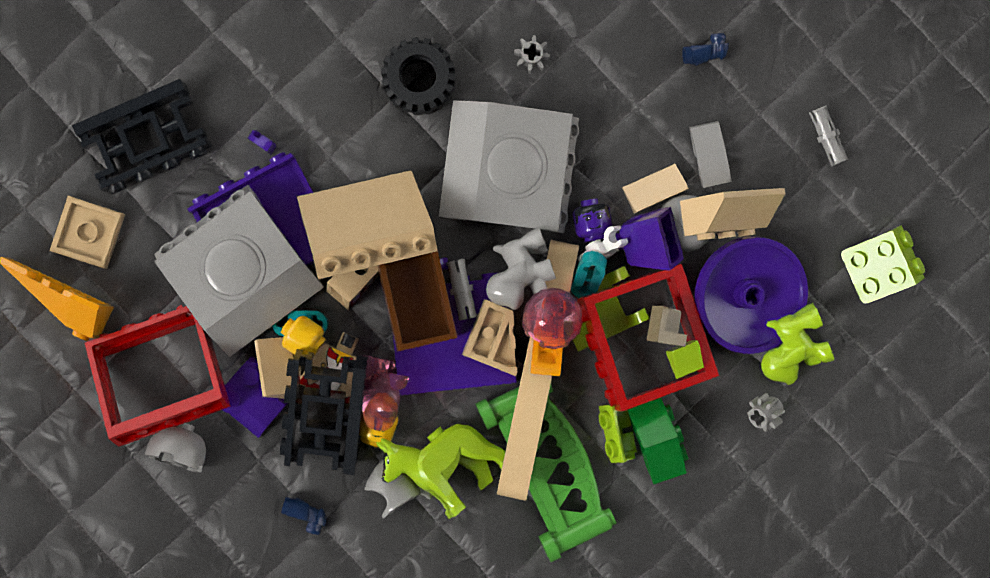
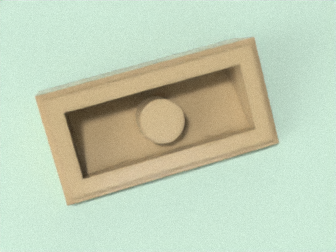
[622,164,689,214]
[254,337,294,399]

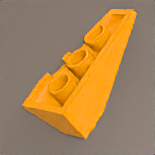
[0,257,114,341]

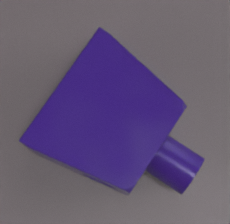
[615,207,684,270]

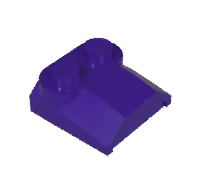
[222,356,288,438]

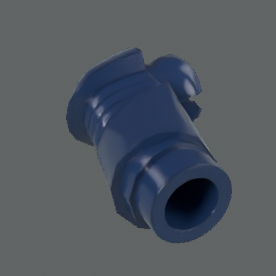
[682,33,729,66]
[281,497,327,535]

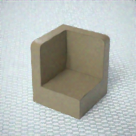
[647,305,687,347]

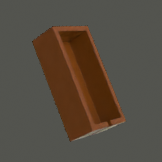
[378,250,457,352]

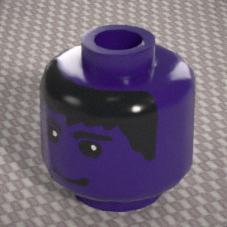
[572,198,613,242]

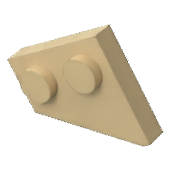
[462,299,517,376]

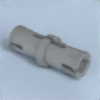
[809,106,849,166]
[446,259,477,321]

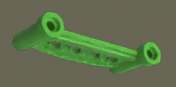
[475,384,617,562]

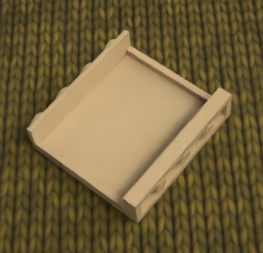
[297,170,437,279]

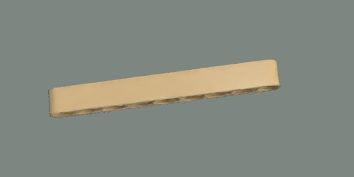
[497,240,579,501]

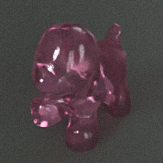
[363,355,409,431]

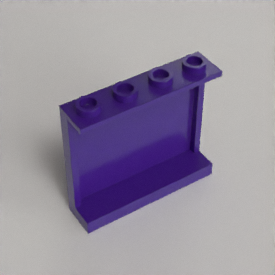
[187,152,314,266]
[393,272,517,395]

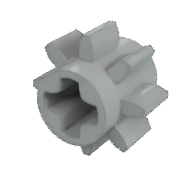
[514,35,550,74]
[747,393,785,432]

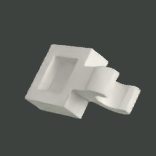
[577,225,628,266]

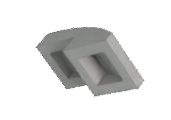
[689,121,732,188]

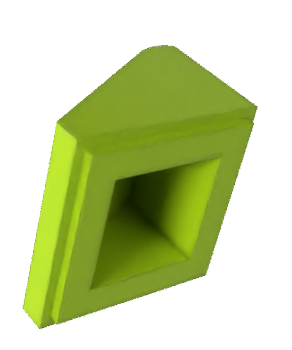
[666,340,704,379]

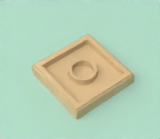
[50,196,125,269]

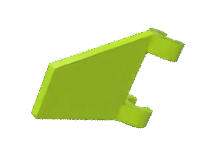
[566,266,649,352]

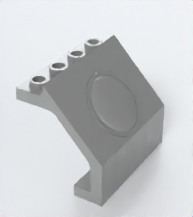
[439,100,579,233]
[154,185,324,357]

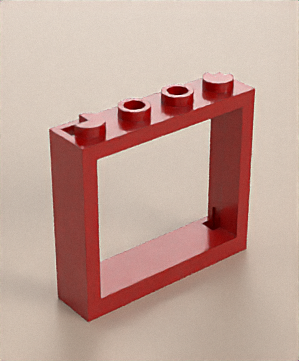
[577,264,719,412]
[85,305,231,447]

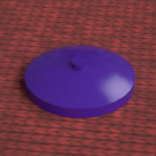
[695,236,808,354]

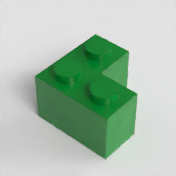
[628,397,689,485]

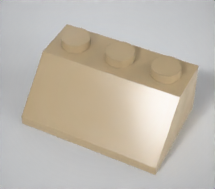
[680,188,785,241]

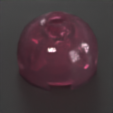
[522,287,583,349]

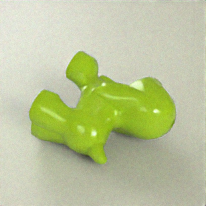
[761,303,834,385]

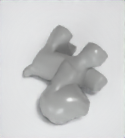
[486,227,556,310]

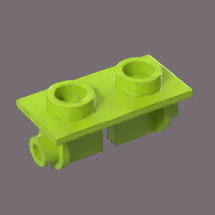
[598,405,637,463]

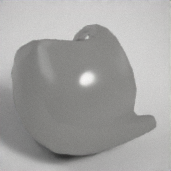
[364,460,433,519]

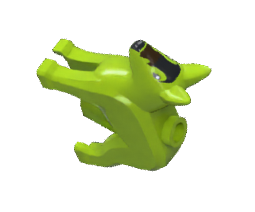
[376,424,506,519]

